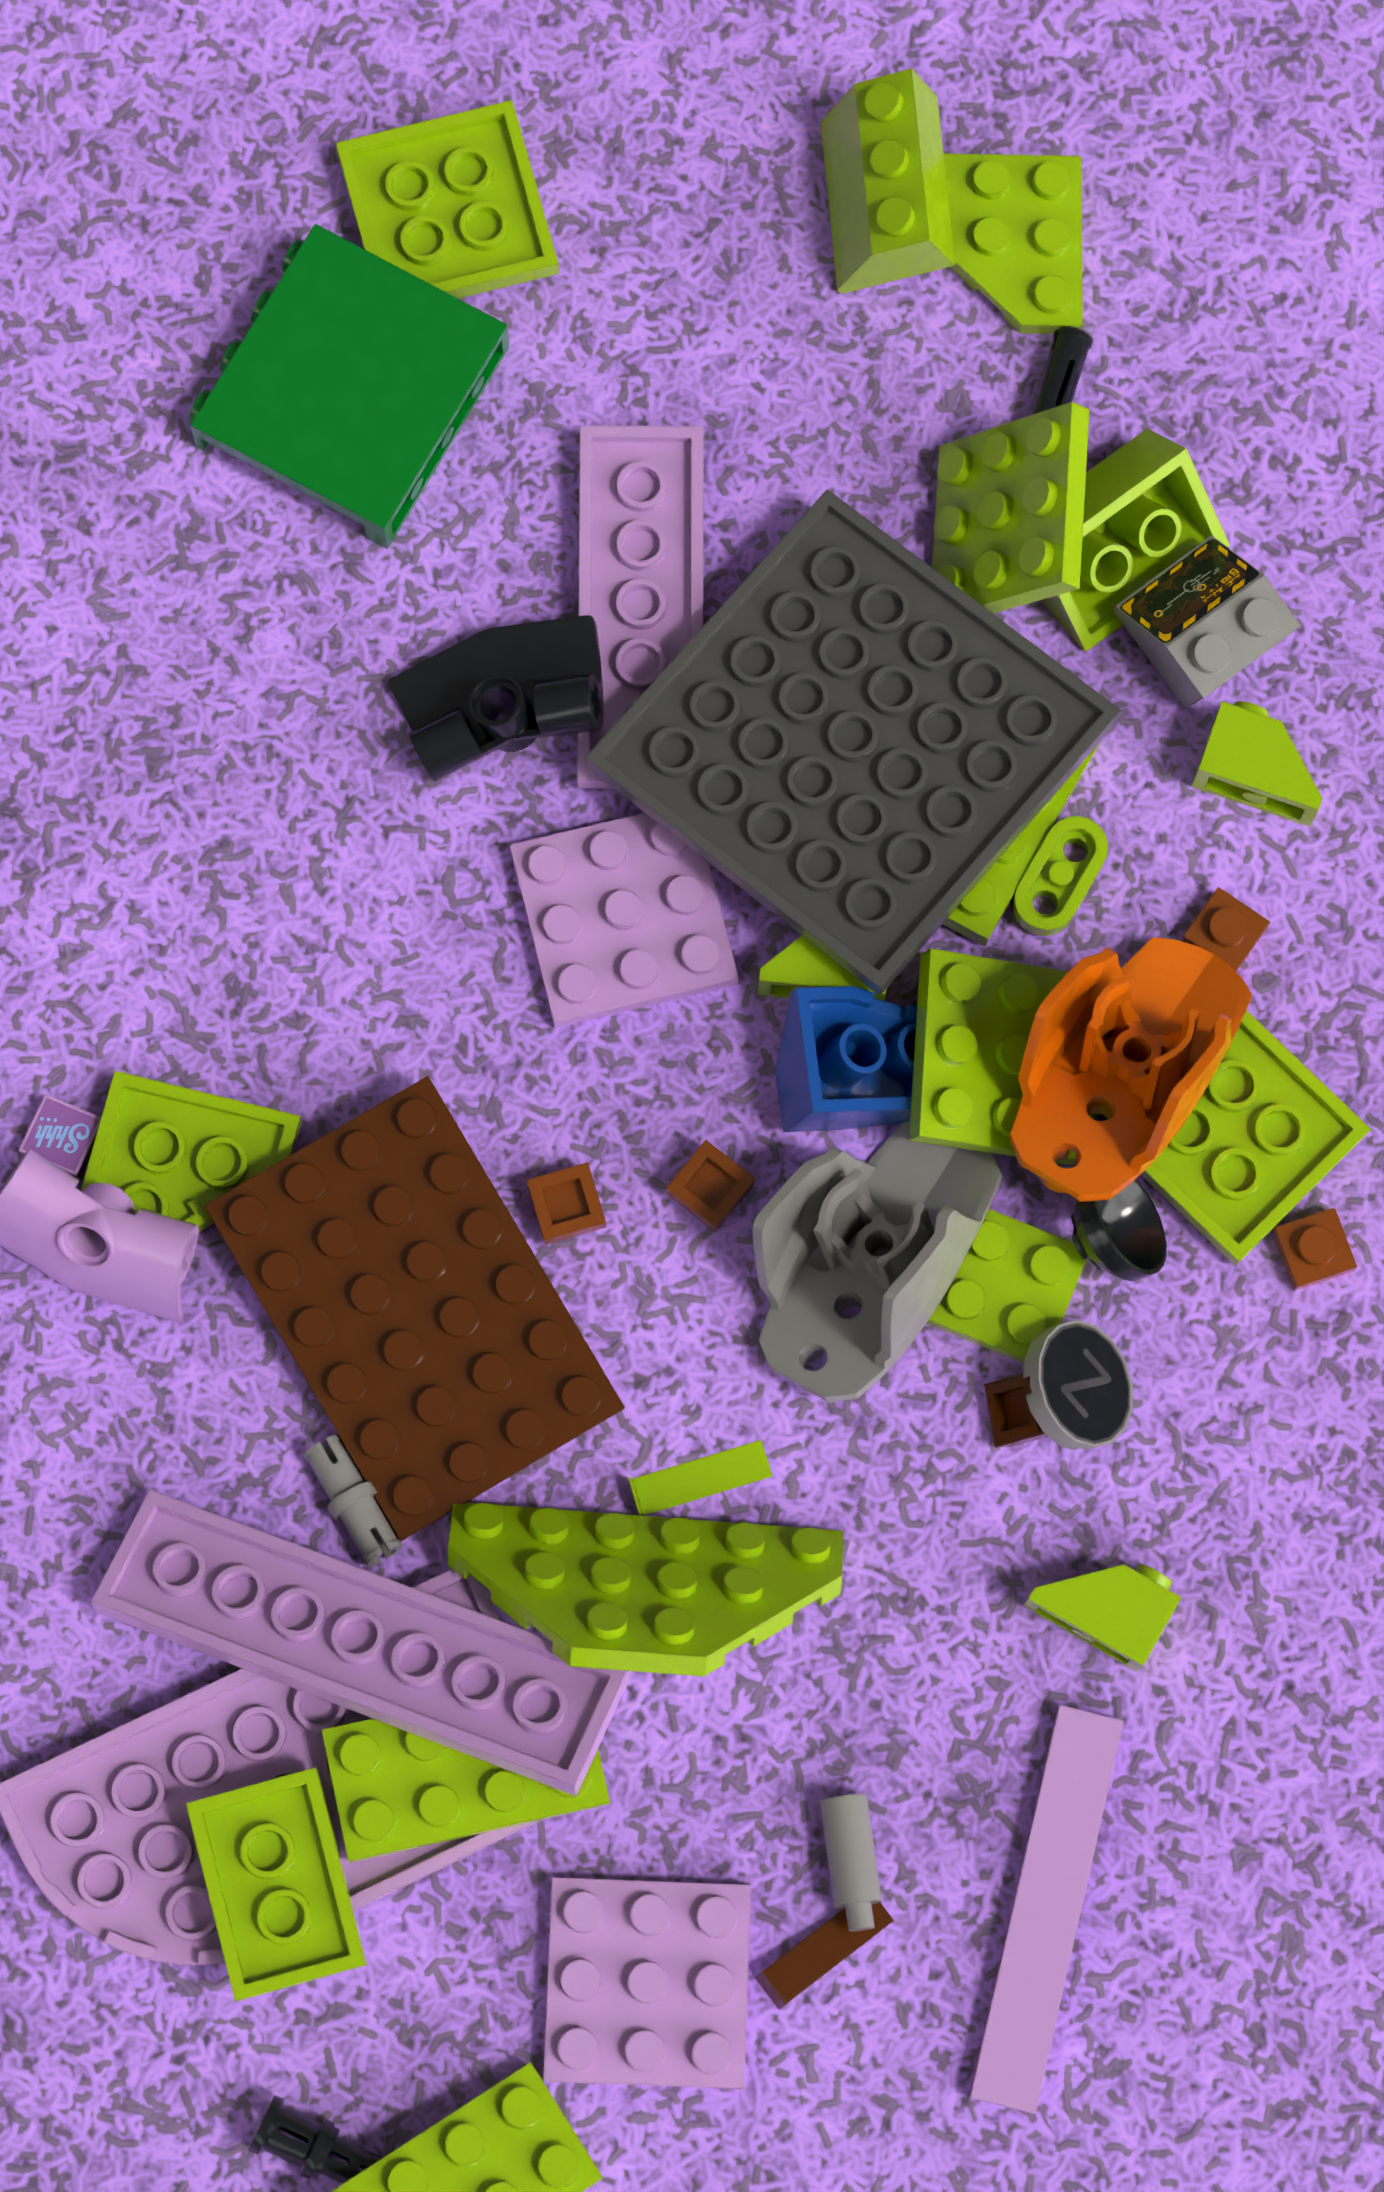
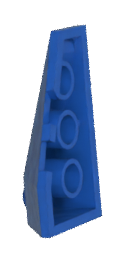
[775,986,917,1132]

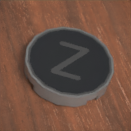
[1023,1320,1133,1450]

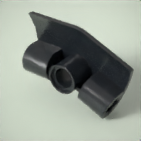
[388,615,604,782]

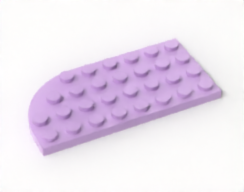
[0,1569,545,1965]

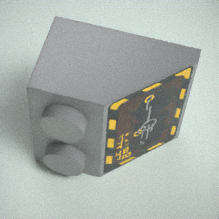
[1112,535,1301,708]

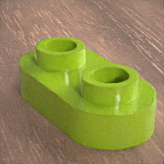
[1013,816,1108,936]

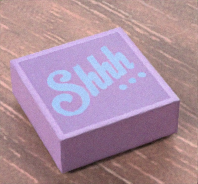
[18,1094,101,1179]

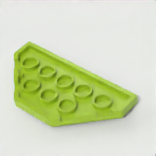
[447,1503,843,1677]

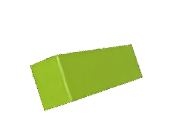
[628,1440,773,1516]

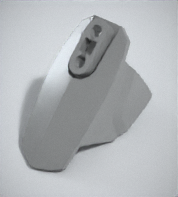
[752,1121,1003,1403]

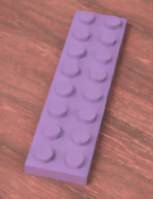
[91,1489,630,1796]

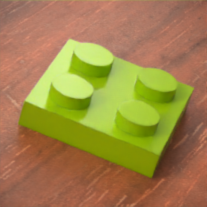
[926,1209,1087,1363]

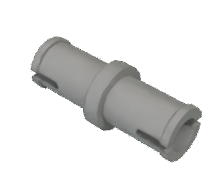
[303,1434,403,1567]

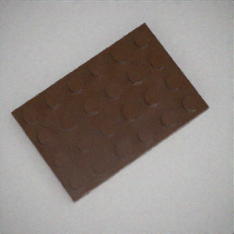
[204,1076,625,1542]

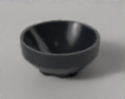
[1071,1179,1167,1281]

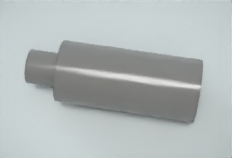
[820,1794,882,1932]

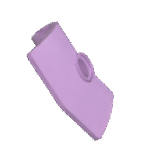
[0,1148,199,1322]

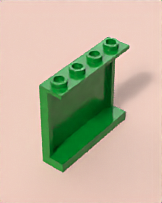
[189,224,509,549]

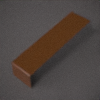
[755,1902,894,2010]

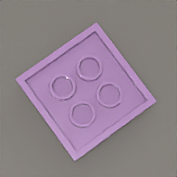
[510,813,739,1028]
[543,1877,751,2089]

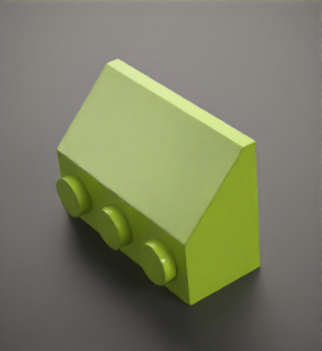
[820,68,955,293]
[1041,428,1230,652]

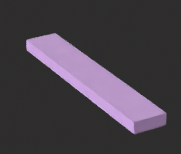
[969,1705,1124,2114]

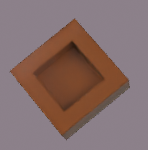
[1181,887,1270,972]
[665,1140,756,1233]
[526,1162,606,1245]
[1272,1207,1357,1291]

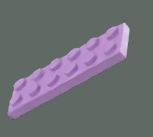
[577,426,703,789]

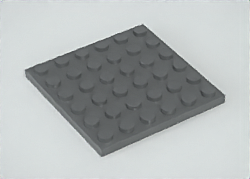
[585,489,1121,996]

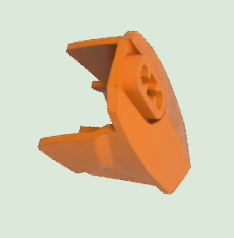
[1009,937,1253,1202]

